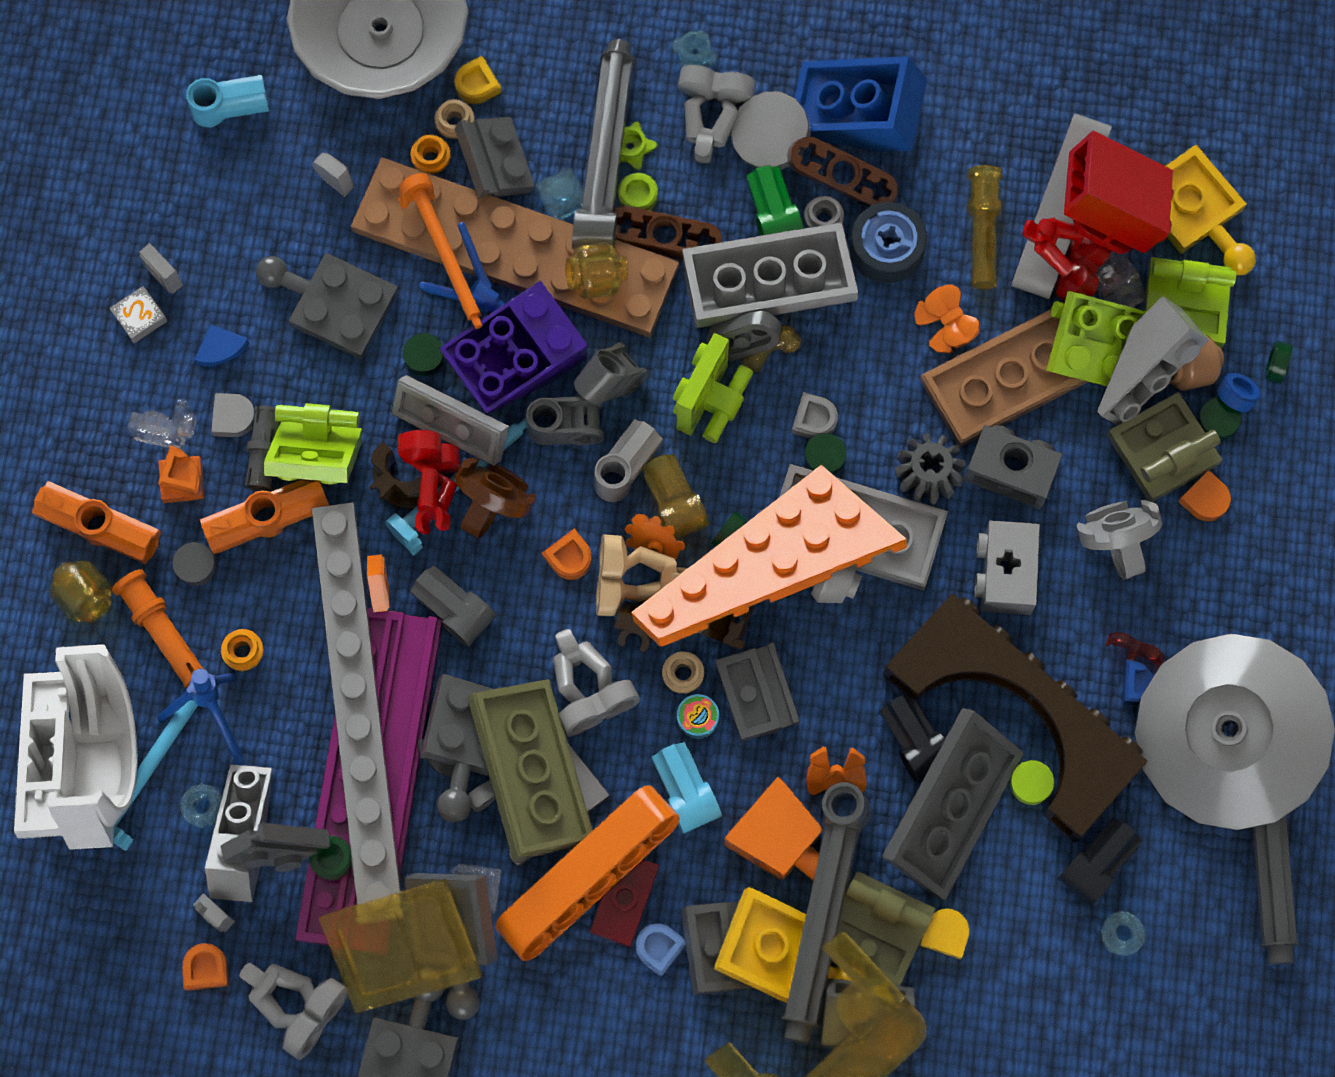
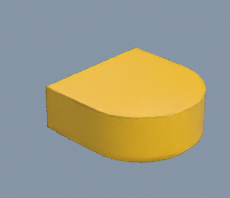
[454,56,502,104]
[919,909,969,960]

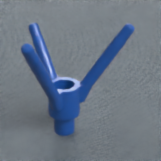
[419,222,505,314]
[157,669,245,765]

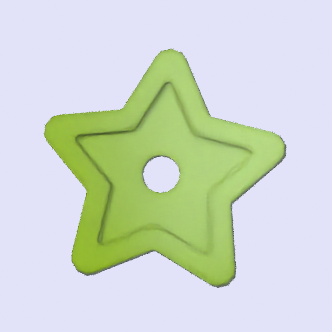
[620,122,657,170]

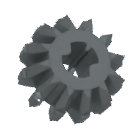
[895,432,966,504]

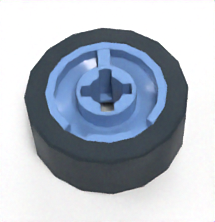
[849,202,927,284]

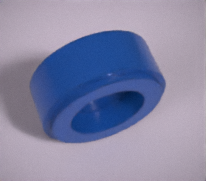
[1217,373,1260,412]

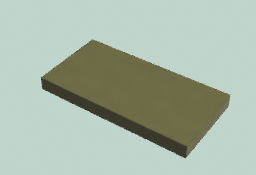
[468,679,593,861]

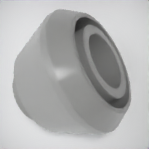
[811,564,862,603]

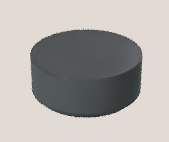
[173,542,217,586]

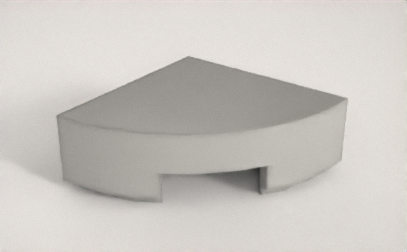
[193,893,235,933]

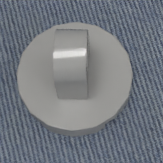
[1076,500,1163,580]

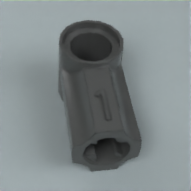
[410,565,497,647]

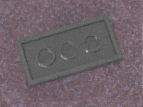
[882,708,1024,901]

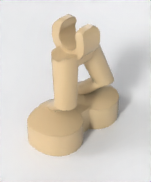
[596,534,688,616]

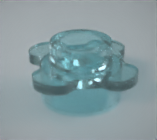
[672,30,717,68]

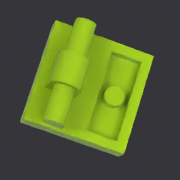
[1144,257,1236,348]
[1046,291,1147,386]
[673,333,753,443]
[264,403,362,484]

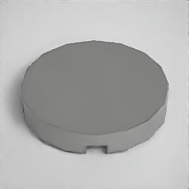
[731,91,811,170]

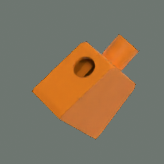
[724,777,823,881]

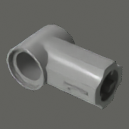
[594,419,663,502]

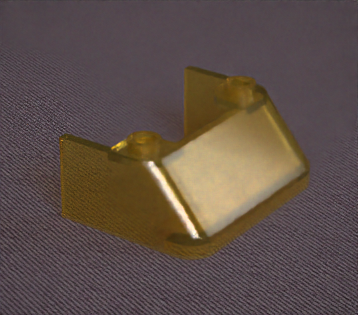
[704,931,927,1077]

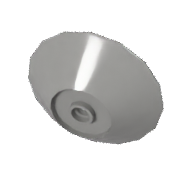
[287,0,468,99]
[1135,634,1335,830]

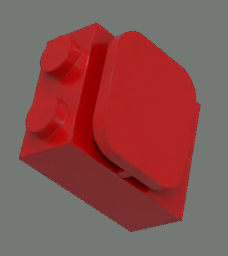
[1064,130,1174,254]

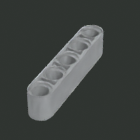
[1011,113,1112,299]

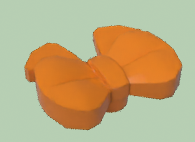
[914,284,980,354]

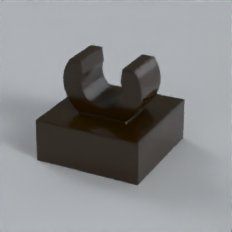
[615,601,652,652]

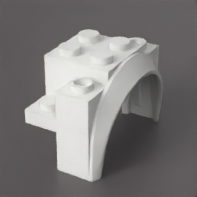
[14,645,137,850]

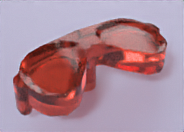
[1105,632,1165,669]

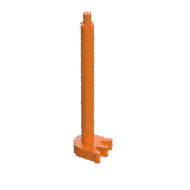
[397,173,483,329]

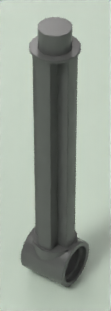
[572,39,635,253]
[1235,722,1300,965]
[782,782,871,1044]

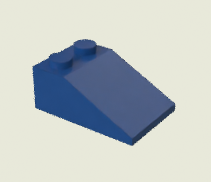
[794,56,928,152]

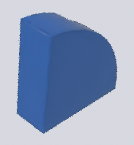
[194,324,250,367]
[1123,660,1154,705]

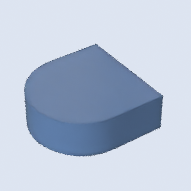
[636,924,686,977]

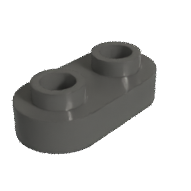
[706,310,781,361]

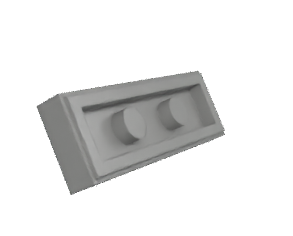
[392,375,509,466]

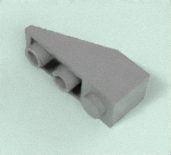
[1097,296,1209,425]
[205,764,273,902]

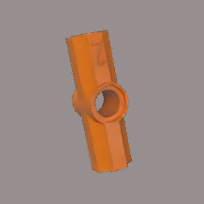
[200,479,329,555]
[32,481,161,564]

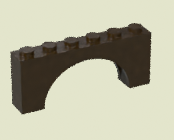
[883,593,1147,843]

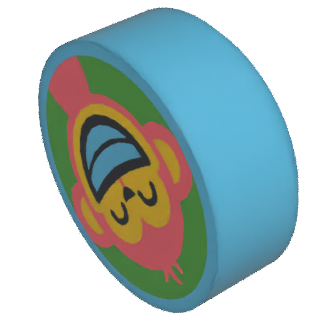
[677,694,719,739]

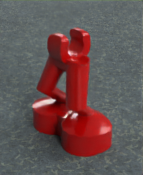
[1022,217,1111,302]
[398,430,460,535]

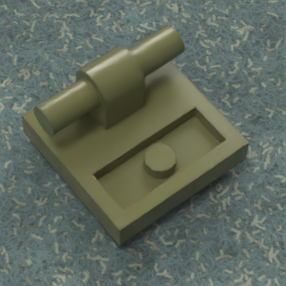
[1106,392,1223,502]
[833,871,936,986]

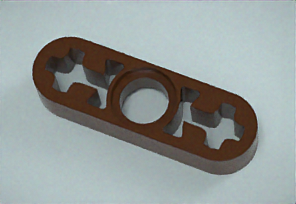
[787,136,898,207]
[614,206,722,259]

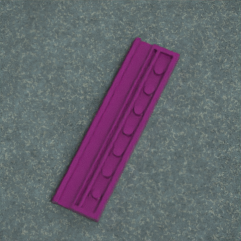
[295,608,443,955]

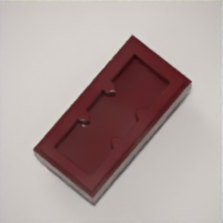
[590,859,660,948]

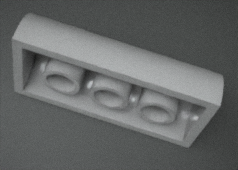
[682,222,858,328]

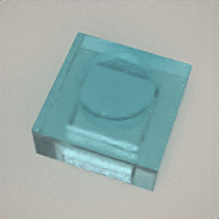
[535,167,584,220]

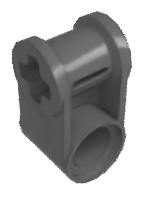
[574,343,649,404]
[526,395,605,445]

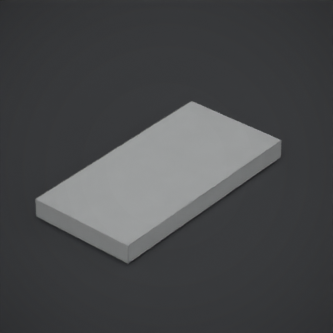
[779,464,948,591]

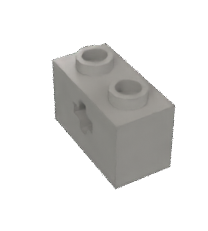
[974,520,1040,615]

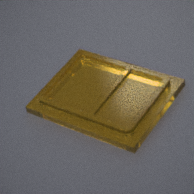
[319,878,482,1013]

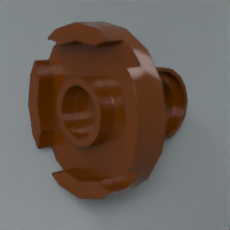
[454,458,536,540]

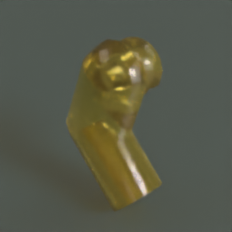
[742,325,801,372]

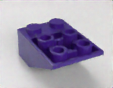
[439,280,588,415]

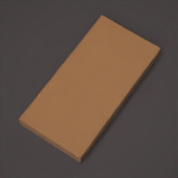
[919,310,1088,448]

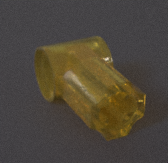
[642,454,710,540]

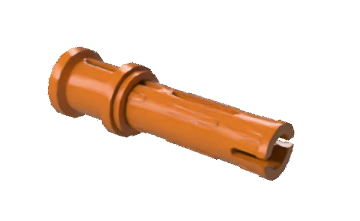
[111,569,203,689]

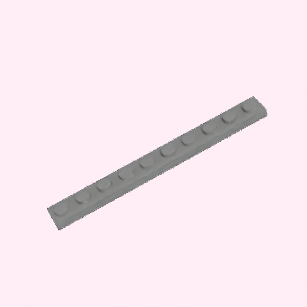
[312,502,404,924]

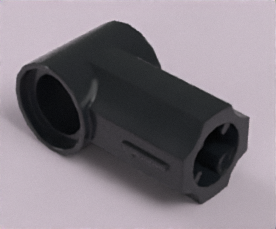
[879,693,945,784]
[1058,817,1142,907]

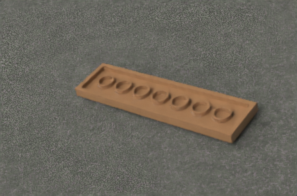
[351,157,679,338]

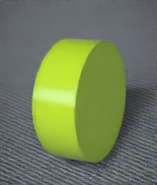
[618,173,658,211]
[1010,760,1054,805]

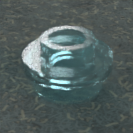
[180,784,222,827]
[1101,912,1145,956]

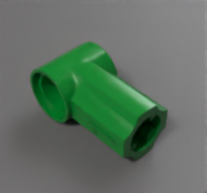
[746,165,804,236]

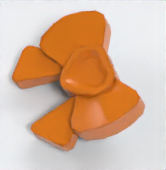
[806,747,867,795]

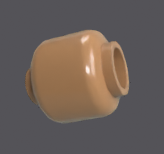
[1169,335,1224,391]

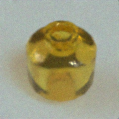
[565,244,628,299]
[49,561,113,622]

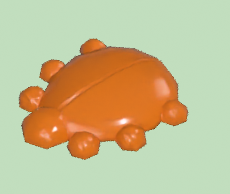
[625,514,685,559]

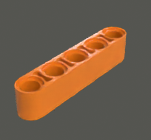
[495,785,680,961]

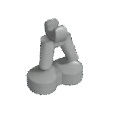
[678,65,756,164]
[552,629,640,737]
[239,963,349,1060]

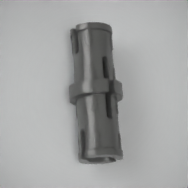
[244,405,279,491]

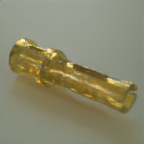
[967,165,1003,290]

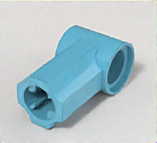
[186,75,269,127]
[652,742,722,834]

